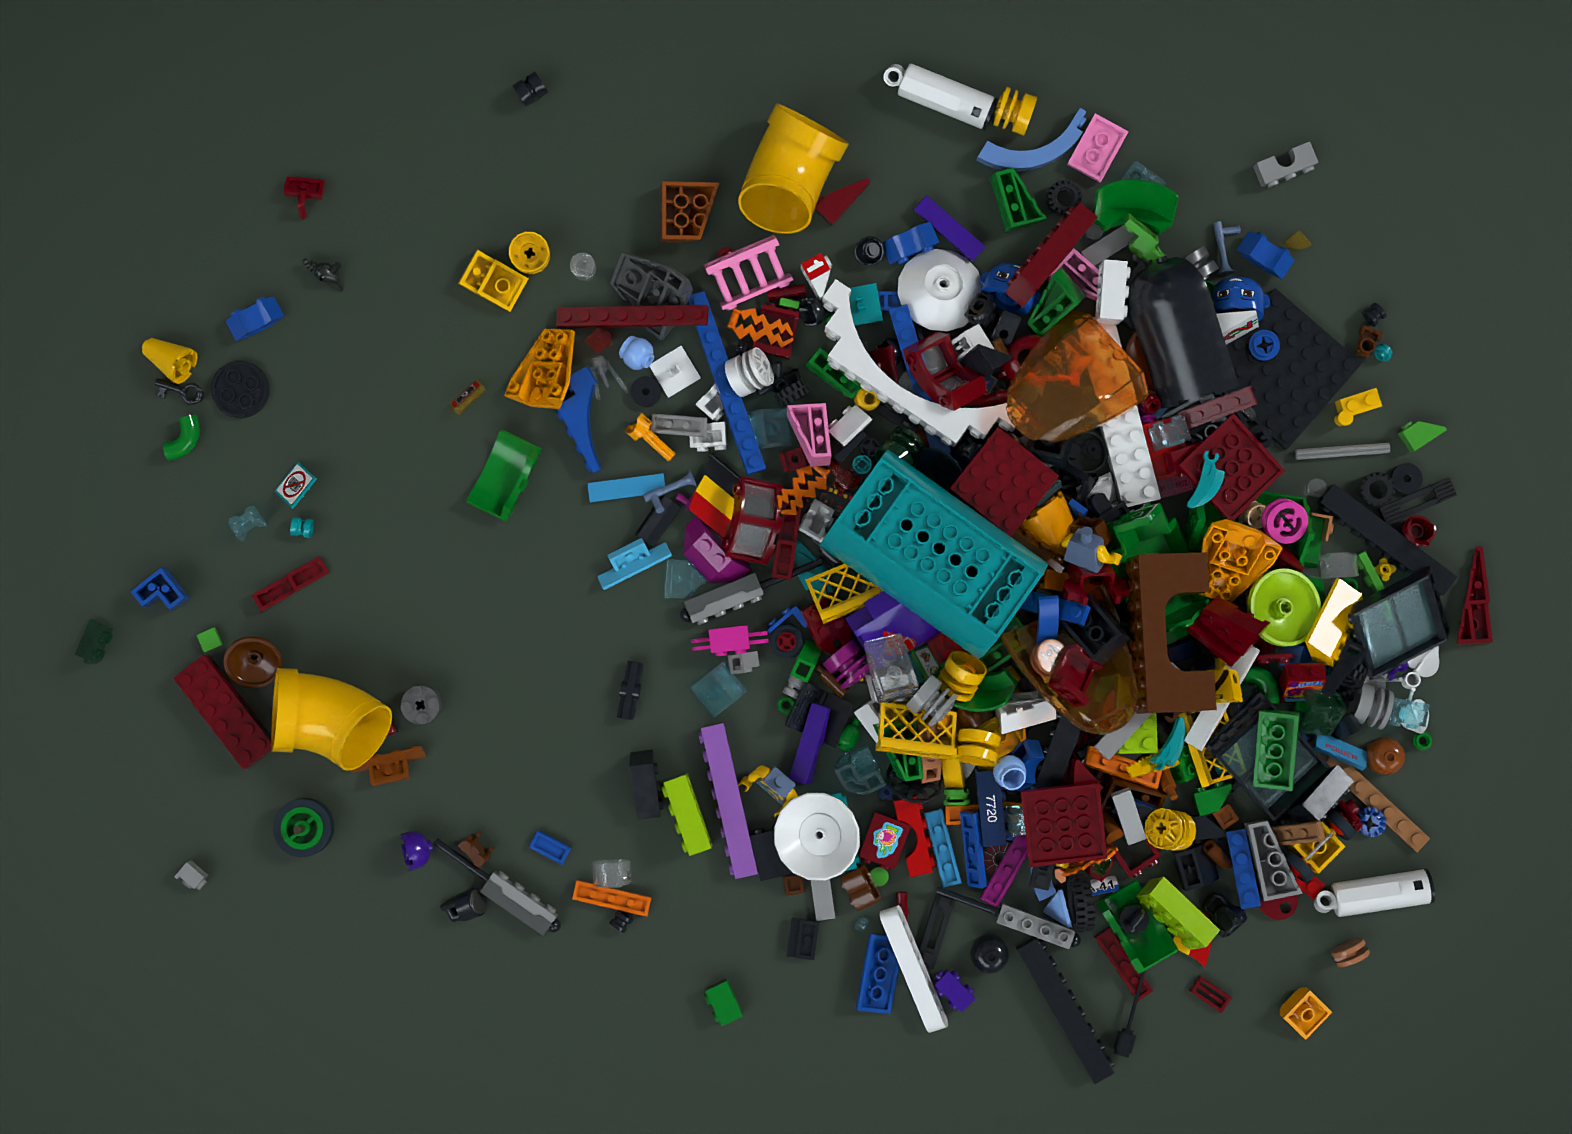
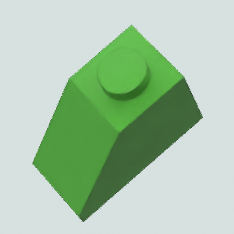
[1398,421,1447,452]

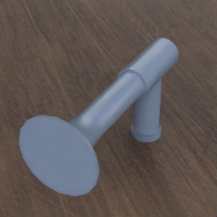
[1213,221,1241,276]
[643,469,697,513]

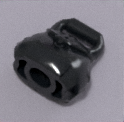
[964,292,999,333]
[1203,892,1247,938]

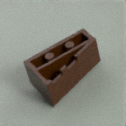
[1100,774,1167,812]

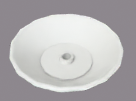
[898,249,983,332]
[774,793,860,881]

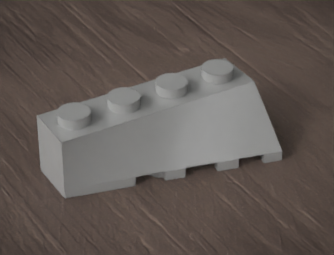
[1244,819,1303,901]

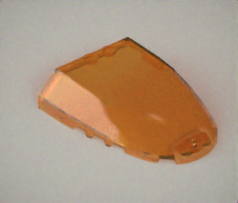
[1006,310,1149,443]
[999,584,1138,734]

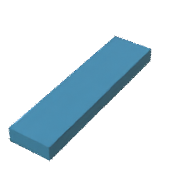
[587,473,665,503]
[923,808,962,888]

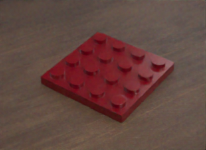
[1177,413,1286,521]
[949,427,1059,537]
[1020,781,1108,867]

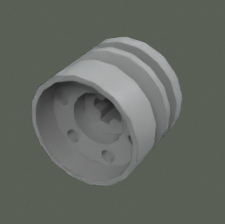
[906,675,958,727]
[1348,683,1394,730]

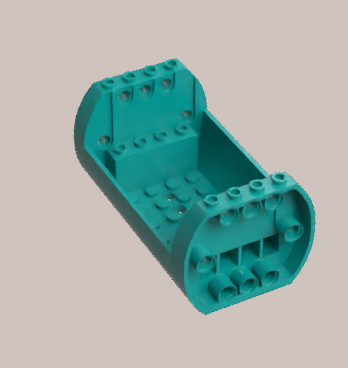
[819,449,1048,659]

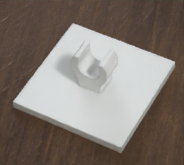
[649,346,701,398]

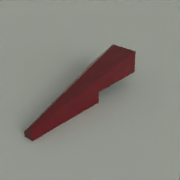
[1456,546,1493,646]

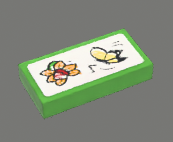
[910,645,939,681]

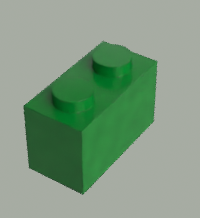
[704,979,743,1026]

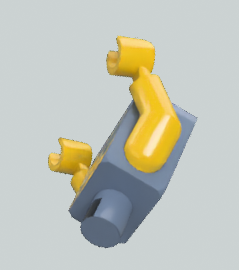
[1061,527,1122,573]
[738,765,798,817]

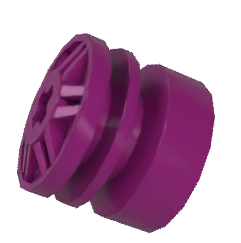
[823,639,873,690]

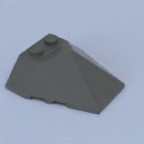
[610,252,693,341]

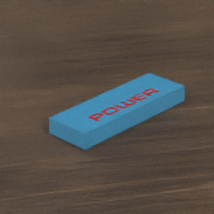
[1313,731,1367,771]

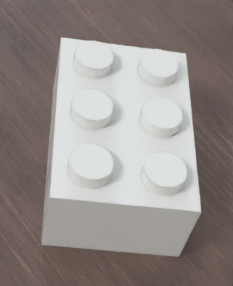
[1095,259,1130,325]

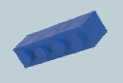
[1226,829,1261,910]

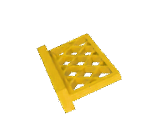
[805,563,883,624]
[876,702,957,760]
[1178,710,1246,788]

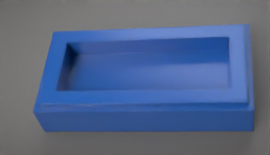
[529,830,572,865]

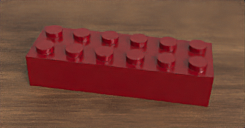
[1005,203,1098,307]
[173,654,272,770]

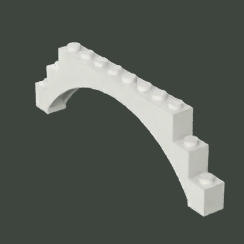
[822,279,1027,447]

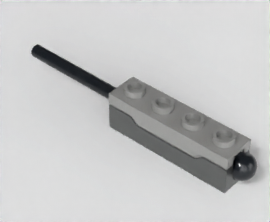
[680,558,823,625]
[433,838,561,936]
[936,886,1081,949]

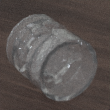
[570,253,597,281]

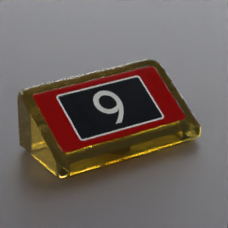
[450,380,486,415]

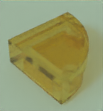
[1284,230,1312,250]

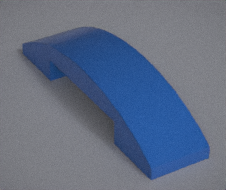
[1033,595,1059,648]

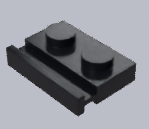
[787,918,819,960]

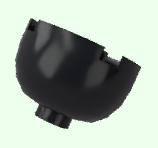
[970,934,1009,974]

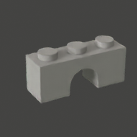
[1253,141,1319,188]

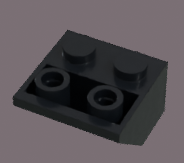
[1172,842,1220,891]

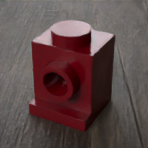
[779,447,808,473]

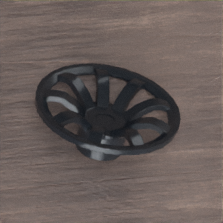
[886,763,944,803]

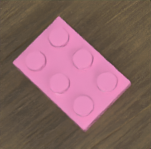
[1067,113,1129,183]

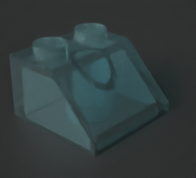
[747,408,792,450]
[691,661,747,718]

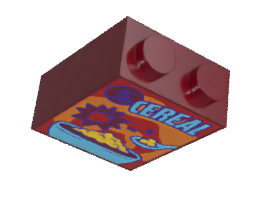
[1278,662,1327,703]

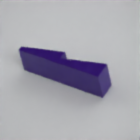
[913,195,986,261]
[789,703,830,785]

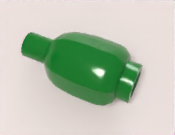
[837,717,861,752]

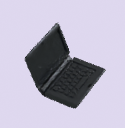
[785,682,855,748]

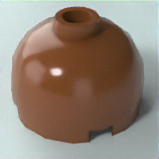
[1365,737,1405,775]

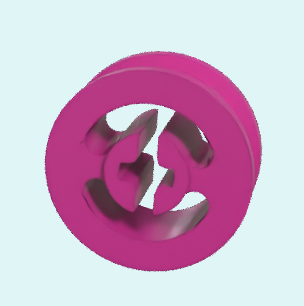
[1261,498,1308,544]

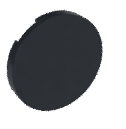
[211,360,270,418]

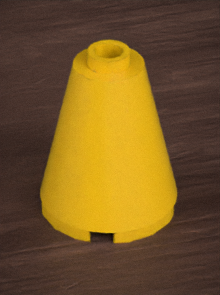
[142,338,198,384]

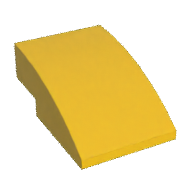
[458,250,529,312]

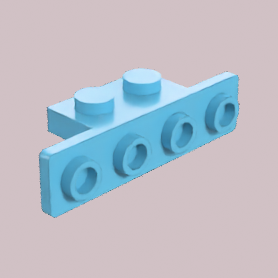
[598,538,672,590]

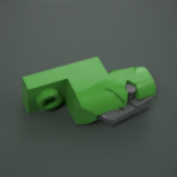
[1124,213,1168,266]

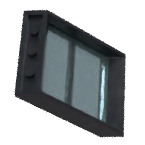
[1348,566,1450,680]
[1204,692,1331,822]

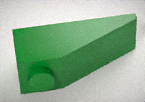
[804,348,862,399]

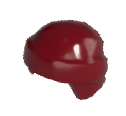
[1402,515,1436,547]

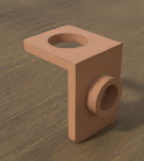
[1309,512,1334,542]

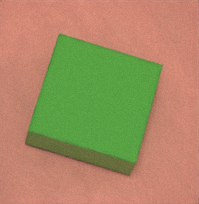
[779,298,799,311]
[197,627,223,653]

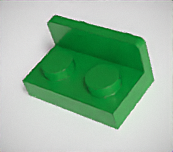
[1160,741,1198,784]

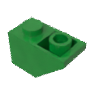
[790,640,822,683]
[1191,780,1232,816]

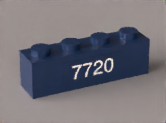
[974,766,1009,847]

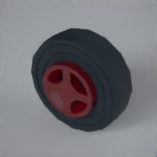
[769,624,804,659]

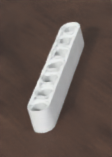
[880,905,948,1033]

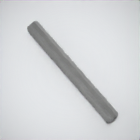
[1295,443,1390,460]

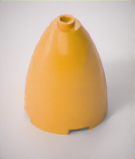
[1019,490,1074,568]

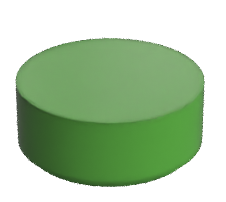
[870,866,889,886]

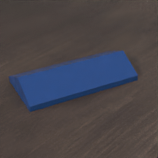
[855,933,899,1014]

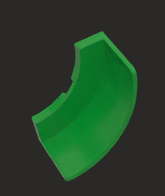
[1093,179,1179,235]
[466,430,542,522]
[933,661,1018,712]
[1097,880,1178,974]

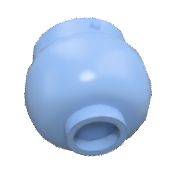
[619,336,654,370]
[993,755,1026,790]

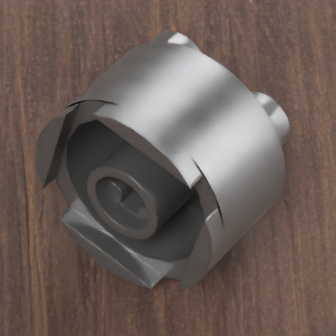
[400,685,442,724]

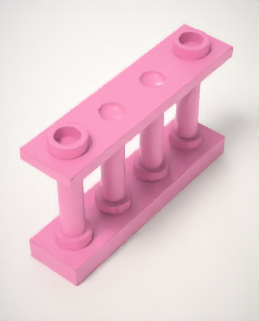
[703,235,793,310]

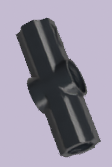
[617,661,644,720]

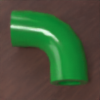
[163,415,200,461]
[1242,665,1280,703]

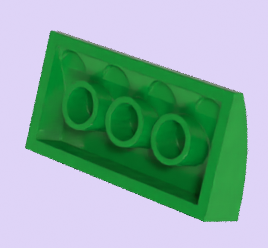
[1253,710,1300,791]

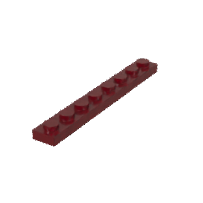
[556,305,709,328]

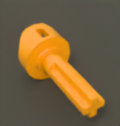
[624,412,676,461]

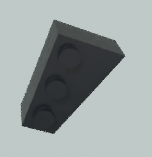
[629,749,664,820]

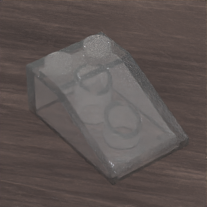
[864,633,919,703]

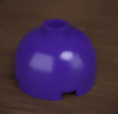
[400,831,433,871]

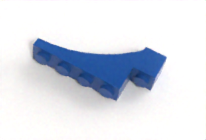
[556,366,603,473]

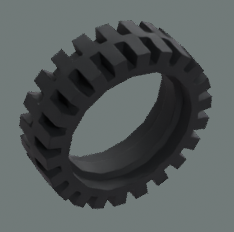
[1066,873,1095,932]

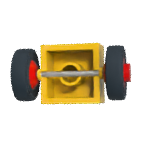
[1284,810,1356,883]

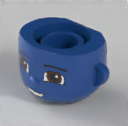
[979,262,1041,315]
[1211,276,1270,321]

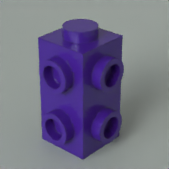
[934,969,976,1012]

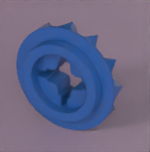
[1249,330,1280,361]
[1357,807,1386,838]

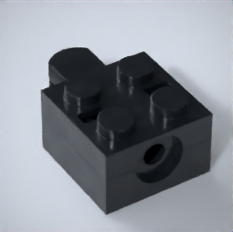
[1088,493,1130,550]

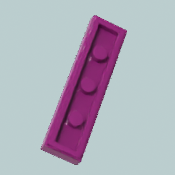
[980,832,1028,908]

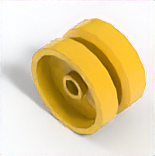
[954,729,1001,767]

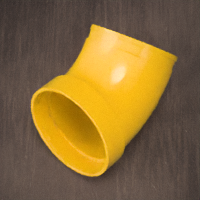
[738,103,849,234]
[271,668,392,771]

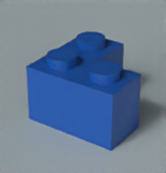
[130,568,190,610]

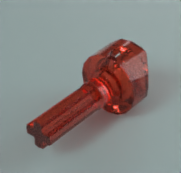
[825,457,861,495]

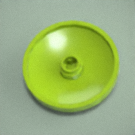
[1247,569,1321,647]

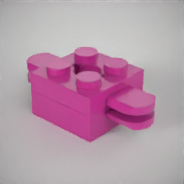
[691,625,769,656]

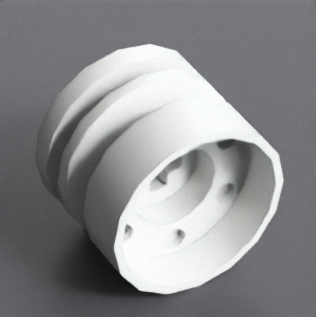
[725,347,774,397]

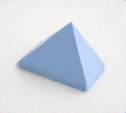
[1043,888,1072,928]

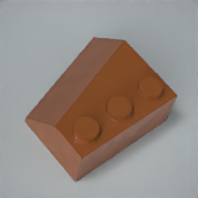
[660,181,719,243]

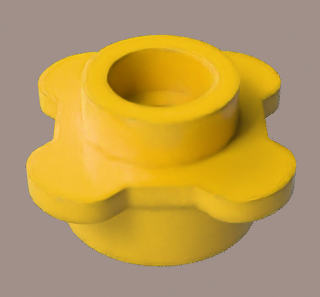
[1374,558,1396,581]

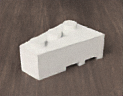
[995,689,1056,734]

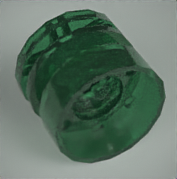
[875,426,926,467]

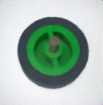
[273,798,334,857]

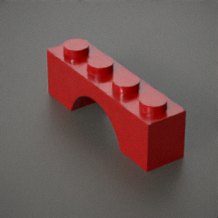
[893,796,935,877]

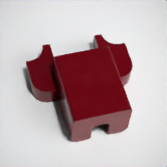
[1062,562,1130,605]

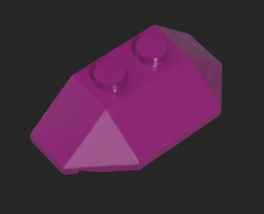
[683,516,751,582]

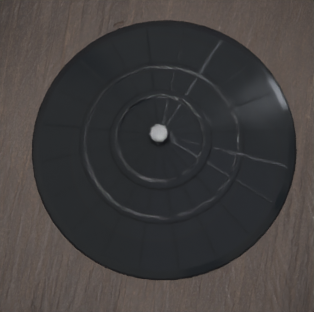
[915,448,963,495]

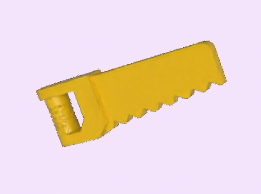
[1126,749,1179,778]

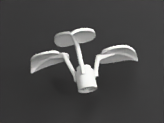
[1364,646,1439,734]

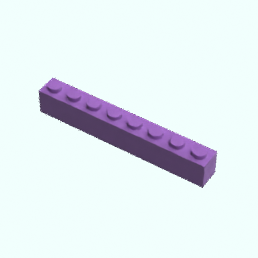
[698,722,758,879]

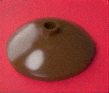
[223,636,283,688]

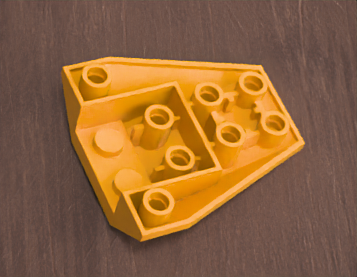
[504,329,575,409]
[1200,519,1283,603]

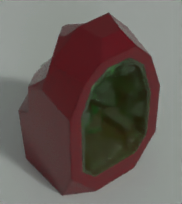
[1084,856,1114,882]

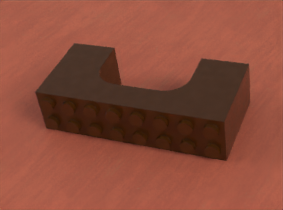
[1125,552,1217,714]

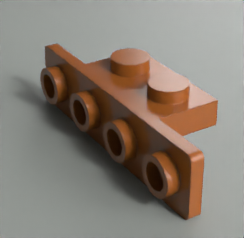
[350,746,426,787]

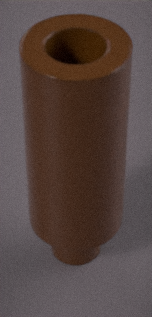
[815,664,850,698]
[1203,840,1232,869]

